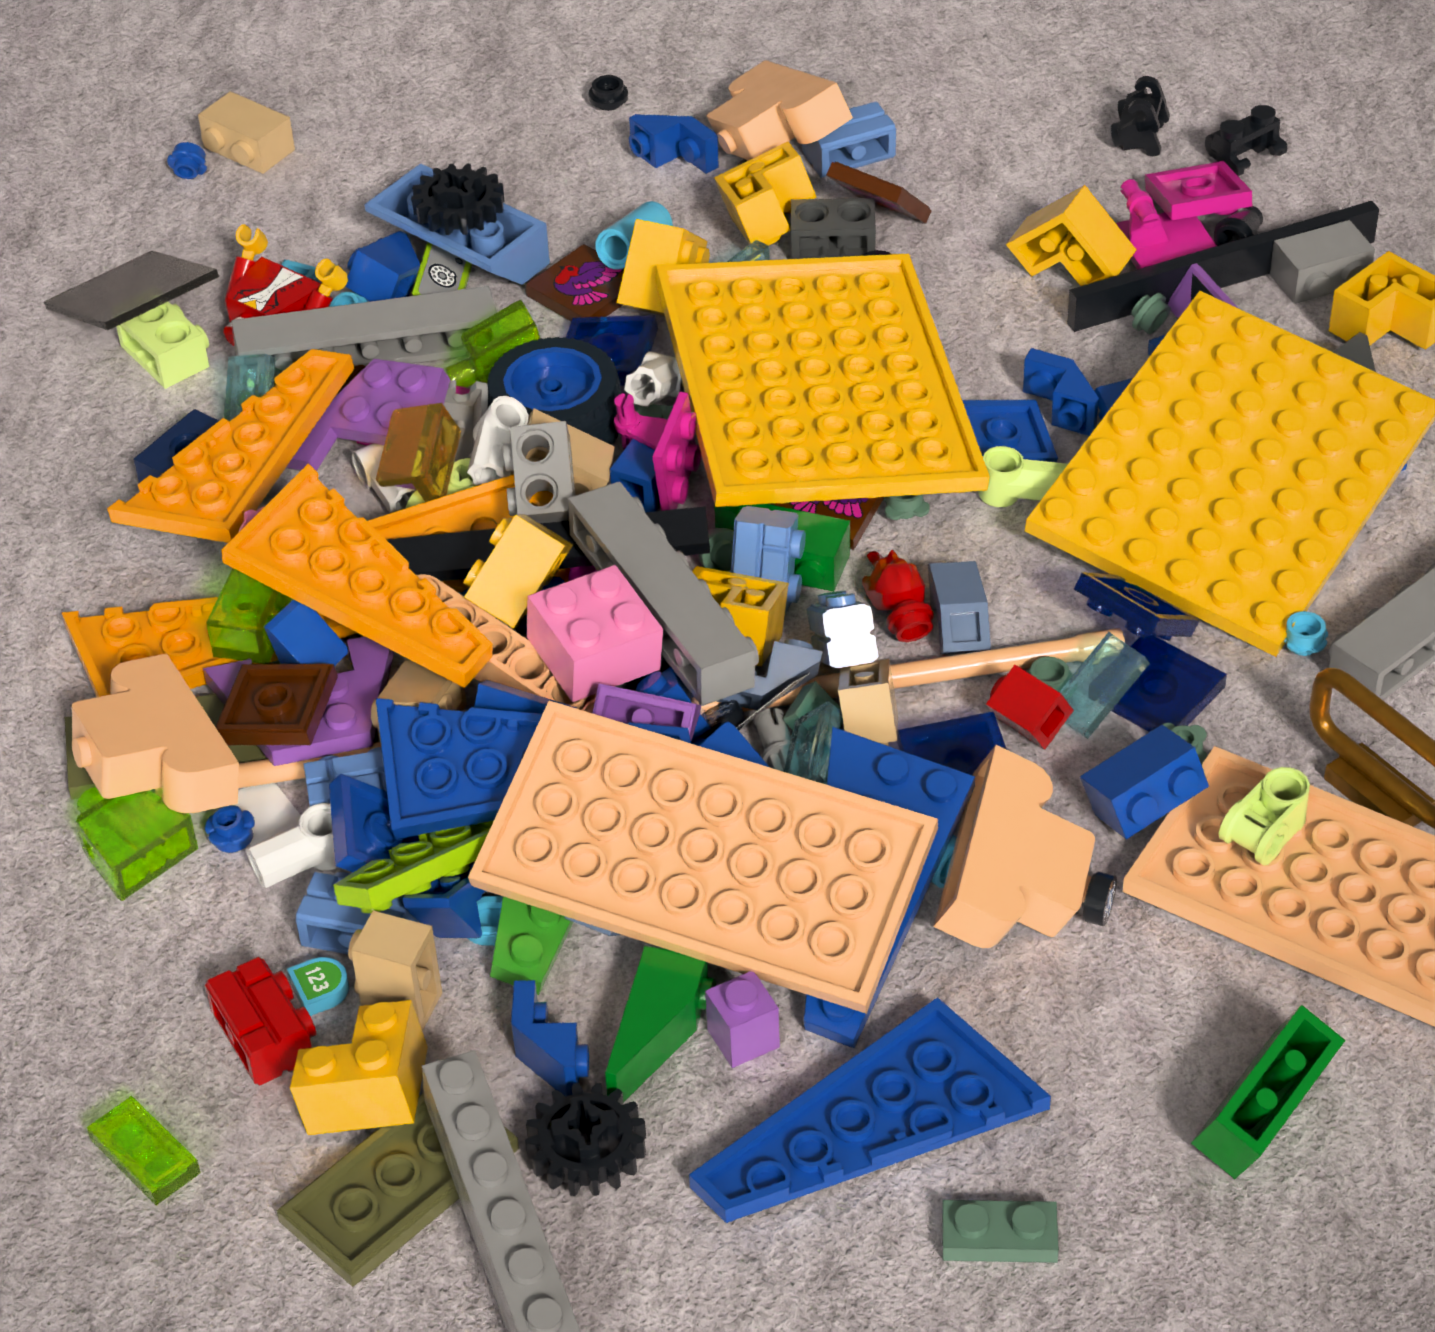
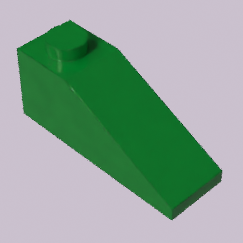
[714,504,850,592]
[605,946,716,1103]

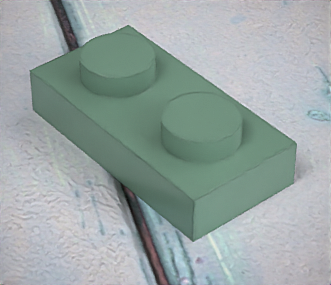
[942,1200,1059,1263]

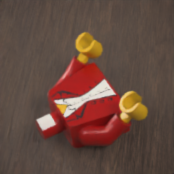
[224,224,348,346]

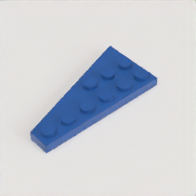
[376,698,691,839]
[804,727,975,1048]
[689,997,1051,1223]

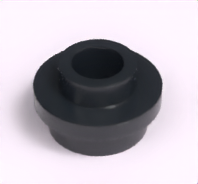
[589,75,628,111]

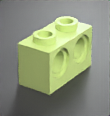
[114,292,209,389]

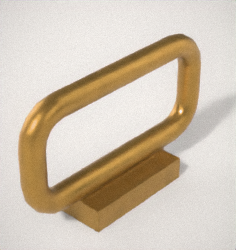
[1309,668,1435,829]

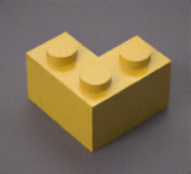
[714,141,817,249]
[1006,185,1137,286]
[617,219,710,316]
[1328,251,1435,350]
[463,514,573,629]
[692,566,789,667]
[290,1000,428,1135]

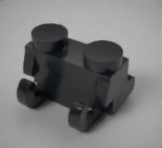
[1111,76,1170,157]
[1205,105,1287,176]

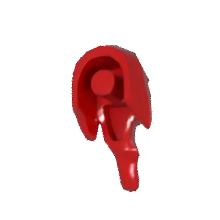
[862,550,925,611]

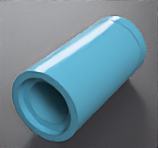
[595,201,673,270]

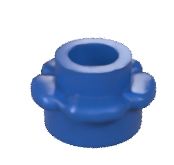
[167,142,207,179]
[205,806,255,853]

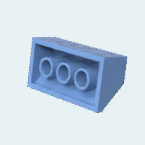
[364,164,550,285]

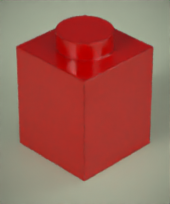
[986,664,1074,750]

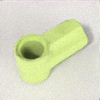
[978,446,1068,507]

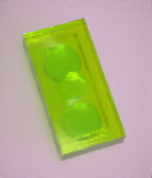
[87,1096,201,1205]

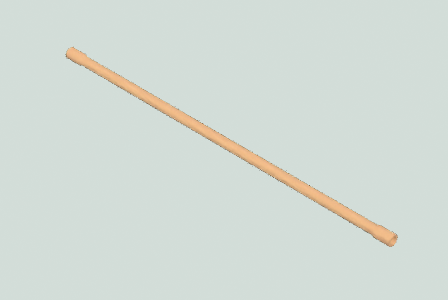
[155,628,1125,803]

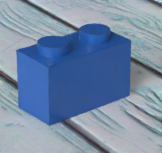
[1080,724,1209,839]

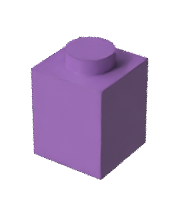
[705,971,780,1068]

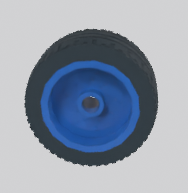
[487,337,621,445]

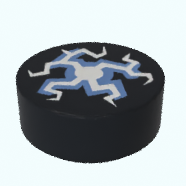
[701,700,747,739]
[1083,871,1117,926]

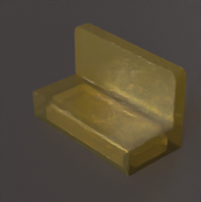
[376,403,461,502]

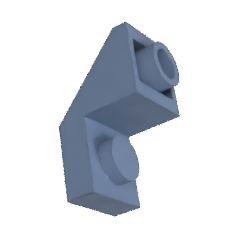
[928,561,991,654]
[717,639,823,711]

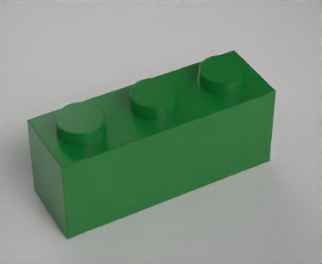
[1191,1005,1345,1179]

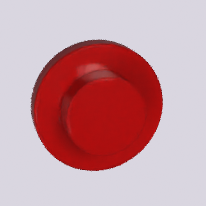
[886,600,934,642]

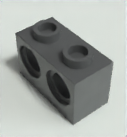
[791,198,876,259]

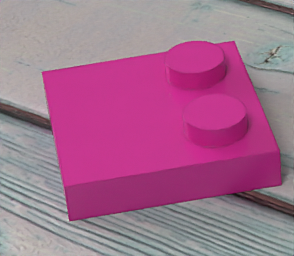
[1145,161,1252,220]

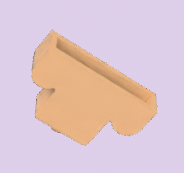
[707,60,853,161]
[72,654,239,813]
[934,745,1095,948]

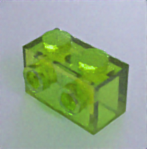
[206,568,293,664]

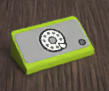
[412,242,472,296]

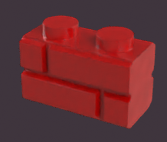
[205,957,317,1086]

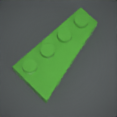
[490,896,574,995]

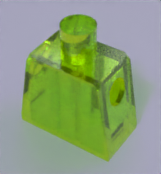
[445,300,540,388]
[75,787,198,902]

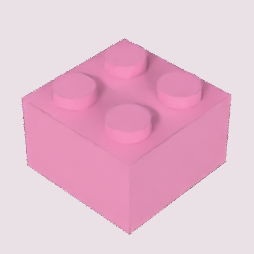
[527,565,663,702]

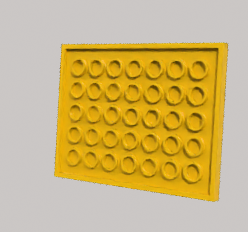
[655,254,990,507]
[1024,291,1435,657]

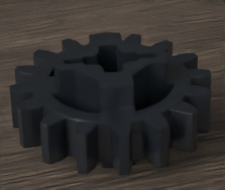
[411,163,505,235]
[525,1082,646,1196]

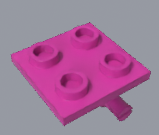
[1116,179,1217,270]
[614,392,702,511]

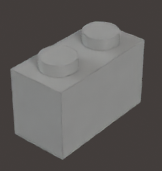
[1270,220,1375,304]

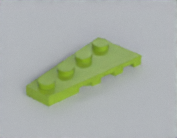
[333,821,493,913]

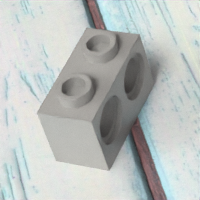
[503,421,576,524]

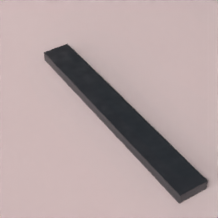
[1067,201,1379,332]
[387,506,710,581]

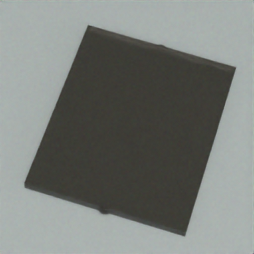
[44,250,219,330]

